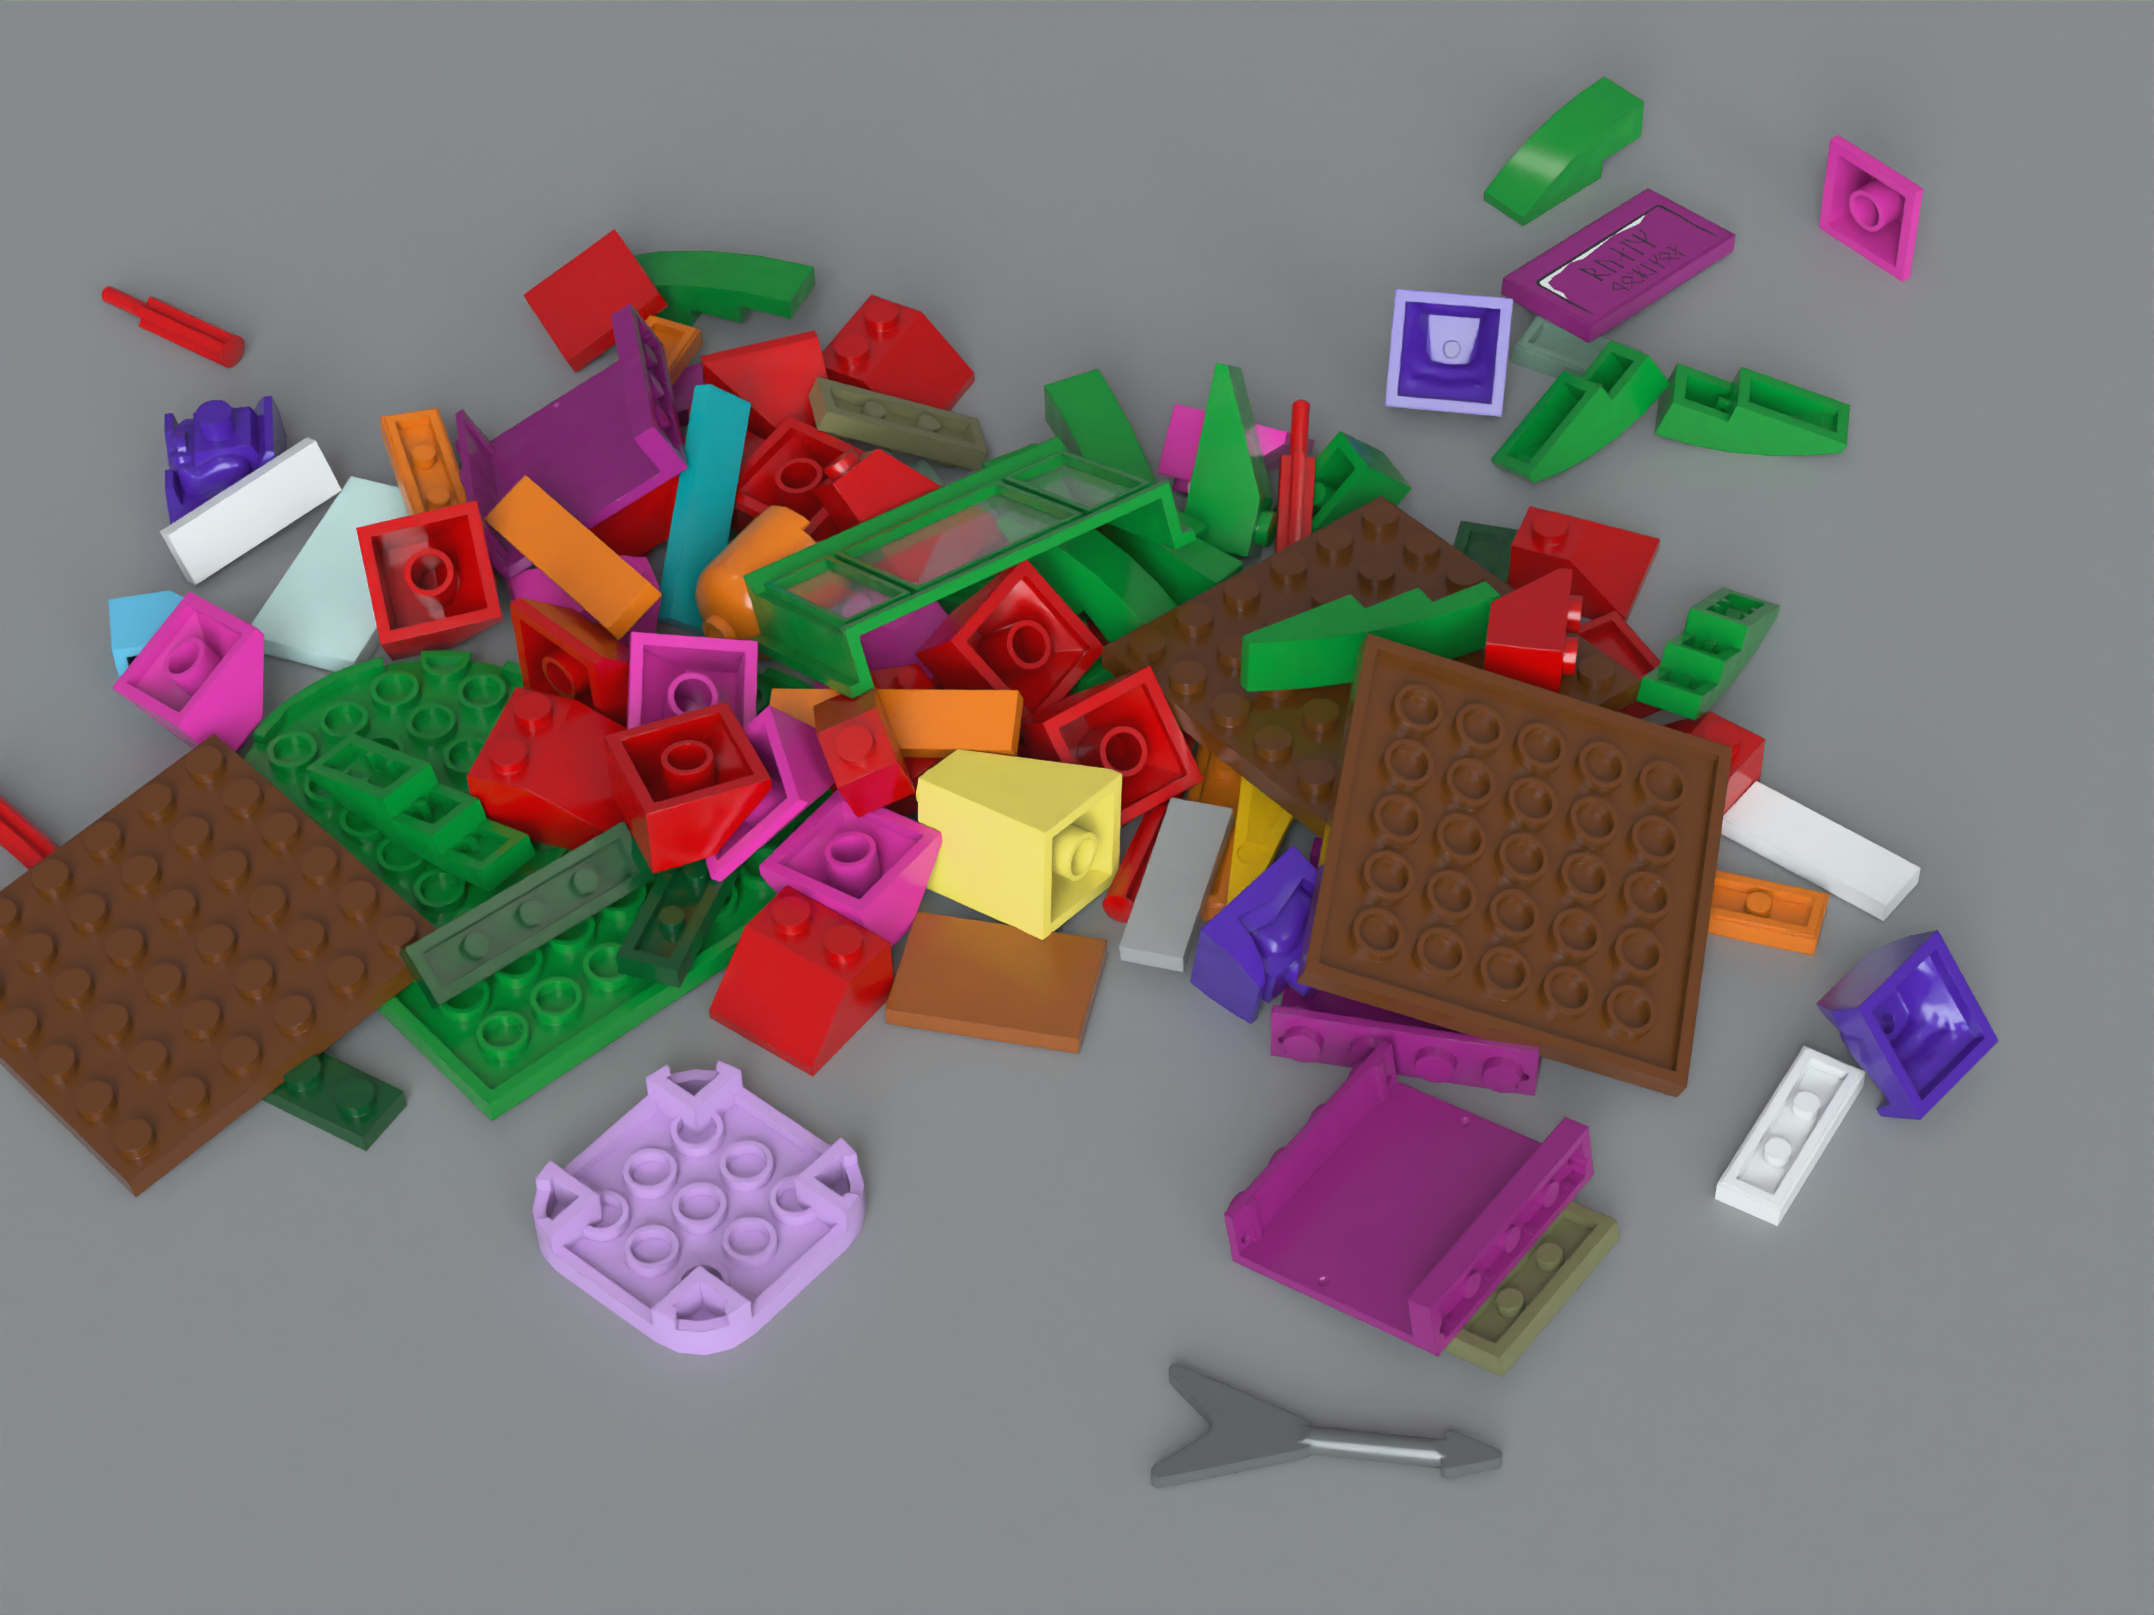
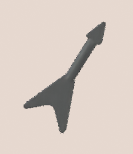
[1151,1364,1502,1488]

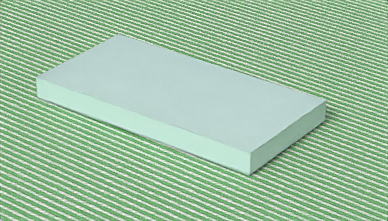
[251,476,408,672]

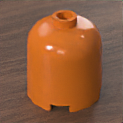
[695,505,852,661]

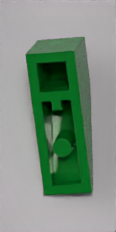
[1184,363,1277,557]

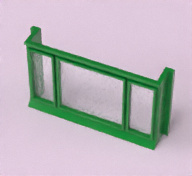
[743,436,1196,699]

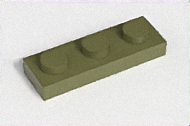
[808,377,988,471]
[1444,1201,1620,1377]

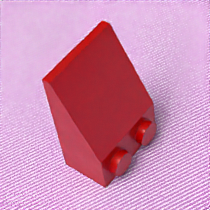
[467,687,634,850]

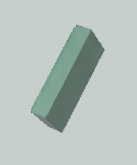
[1511,315,1642,379]

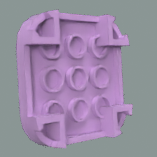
[532,1060,866,1355]

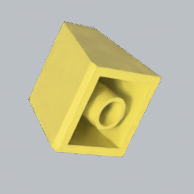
[916,749,1122,940]

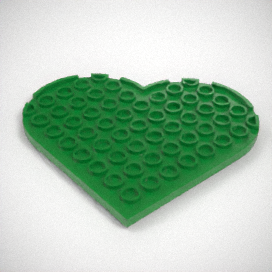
[244,650,833,1121]

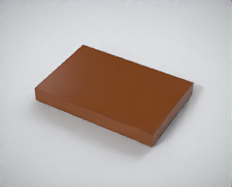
[885,911,1108,1054]

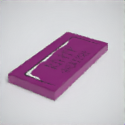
[1501,188,1736,343]

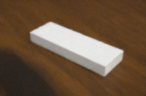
[160,437,342,585]
[1721,781,1921,921]
[1715,1046,1866,1226]

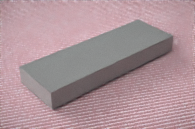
[1119,797,1234,972]

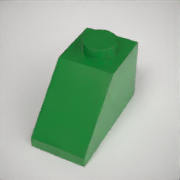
[1272,431,1412,535]

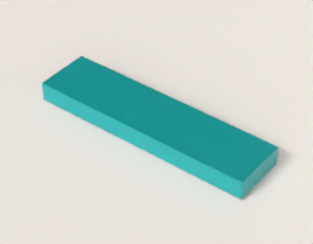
[658,384,751,636]

